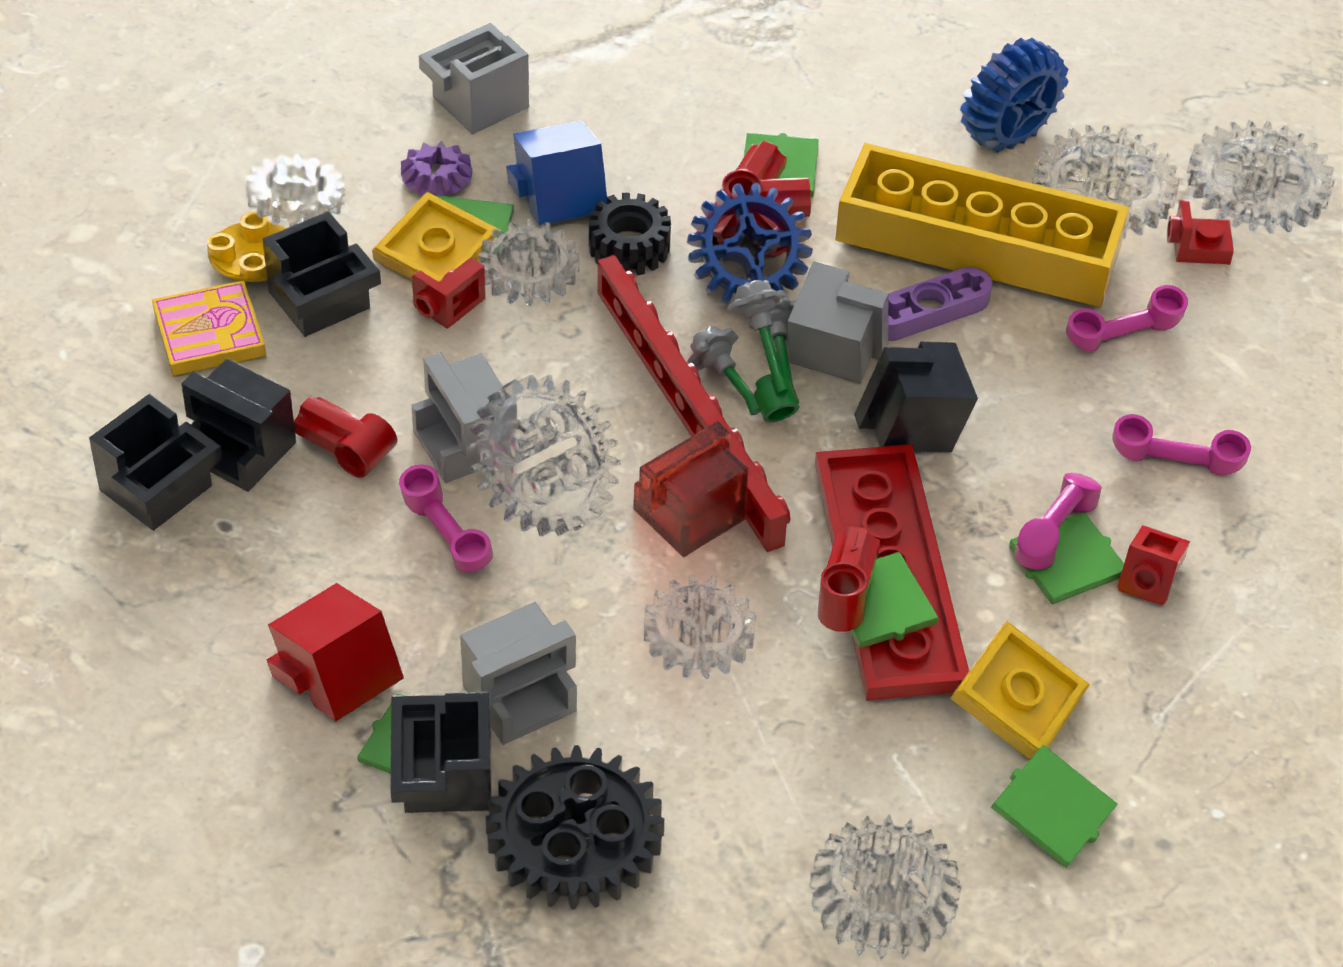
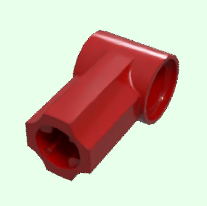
[294,396,398,478]
[818,525,880,632]

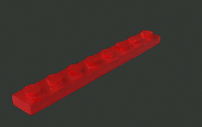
[597,255,791,552]

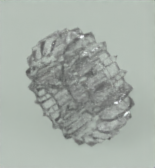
[809,814,961,961]

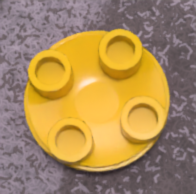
[207,212,286,282]

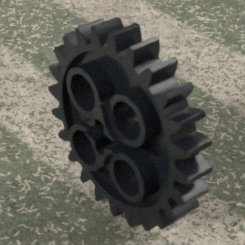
[485,745,664,910]

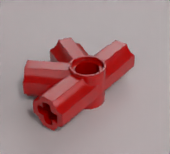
[697,140,811,260]

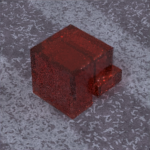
[633,421,749,558]

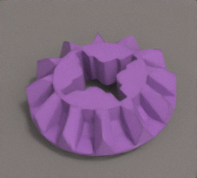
[401,140,472,196]

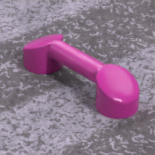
[1066,285,1188,352]
[1112,414,1251,475]
[399,464,493,573]
[1015,472,1102,570]

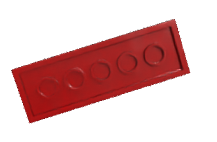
[815,444,969,701]

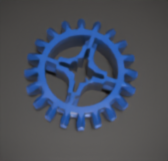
[960,37,1069,153]
[687,183,813,304]

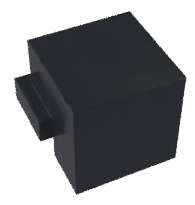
[262,211,381,337]
[854,341,978,452]
[181,358,296,492]
[89,393,223,531]
[390,692,492,813]

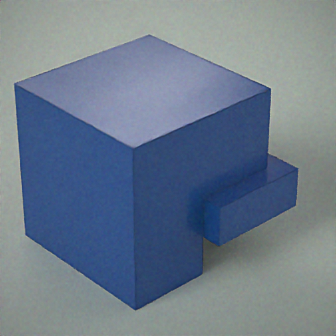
[506,120,607,225]

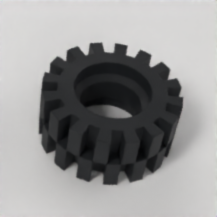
[588,192,671,276]

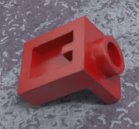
[1167,200,1234,265]
[412,257,486,329]
[1117,525,1190,605]

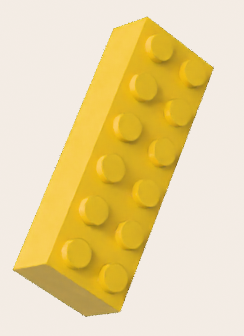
[835,142,1129,307]

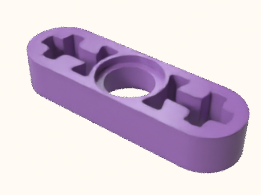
[888,267,992,341]

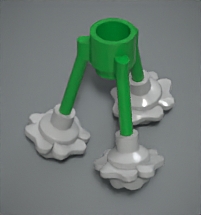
[687,280,800,423]

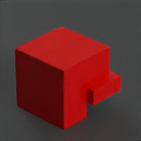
[266,583,404,721]

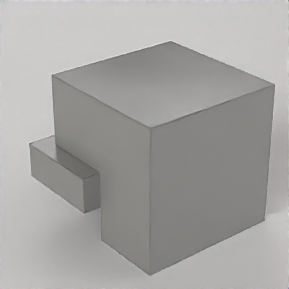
[419,23,529,134]
[787,261,889,384]
[411,352,516,483]
[460,602,577,745]

